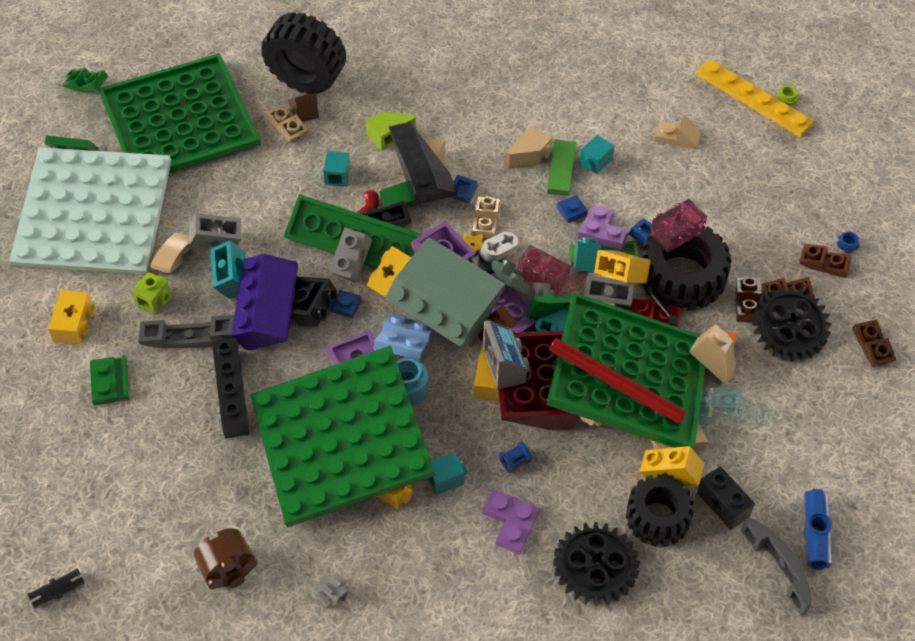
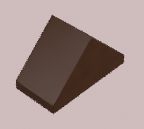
[288,93,319,122]

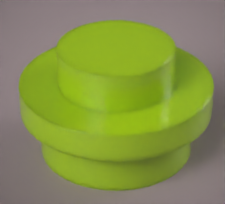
[777,86,799,105]

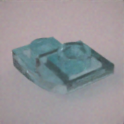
[699,388,742,417]

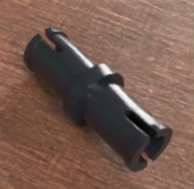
[27,568,85,609]

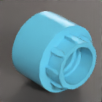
[397,358,428,406]

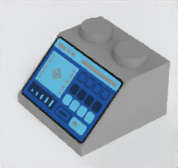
[483,320,530,390]

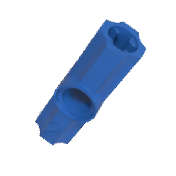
[803,489,832,570]

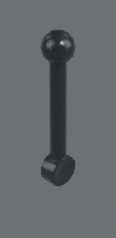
[645,287,678,326]

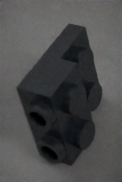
[291,276,338,327]

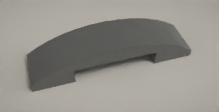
[138,315,235,348]
[741,517,811,616]

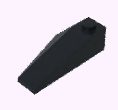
[389,122,457,205]

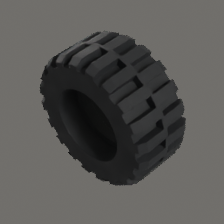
[261,12,347,94]
[641,221,732,311]

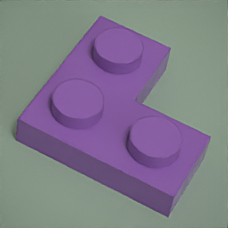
[578,205,629,250]
[482,489,540,555]

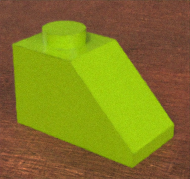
[366,112,416,151]

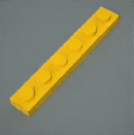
[697,59,814,137]

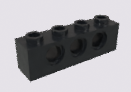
[212,338,250,439]

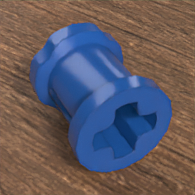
[499,442,532,473]

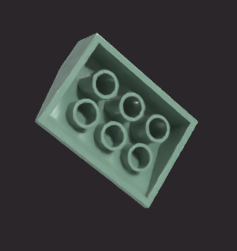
[385,237,507,347]

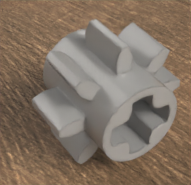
[527,282,555,300]
[316,573,349,608]

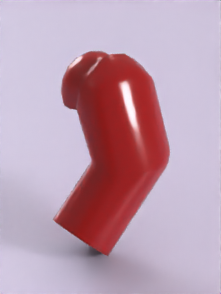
[357,190,379,214]

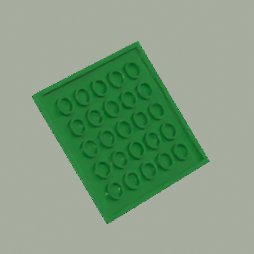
[98,53,261,173]
[546,292,705,450]
[250,346,435,528]

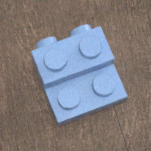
[373,314,435,361]

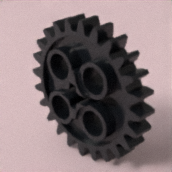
[752,286,832,362]
[553,522,640,606]

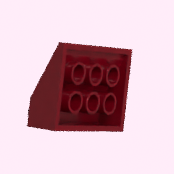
[498,331,577,430]

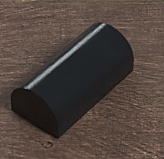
[361,200,412,226]

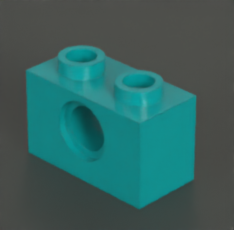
[211,240,246,299]

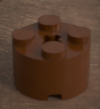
[193,528,258,589]

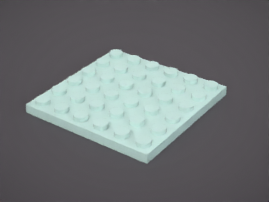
[9,147,171,275]

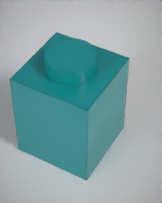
[580,135,615,174]
[323,151,350,187]
[572,237,601,272]
[428,452,467,495]

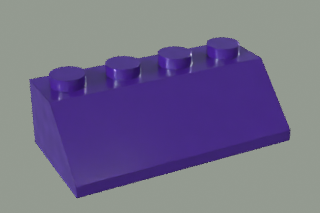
[231,254,298,350]

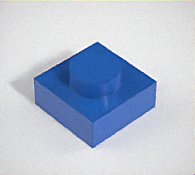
[450,175,478,204]
[557,195,588,223]
[628,218,657,245]
[330,290,362,319]

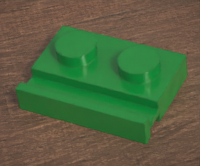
[45,135,99,151]
[90,355,129,405]

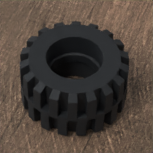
[626,474,695,547]

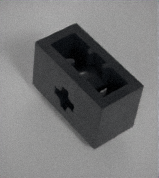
[697,466,755,530]

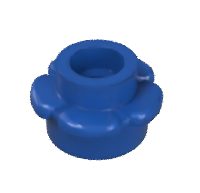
[837,231,860,253]

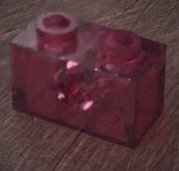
[650,199,708,252]
[517,245,570,297]

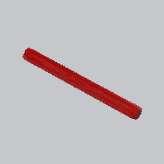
[549,338,686,424]

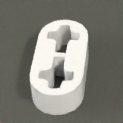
[480,232,519,262]

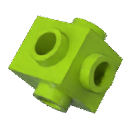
[132,272,171,315]

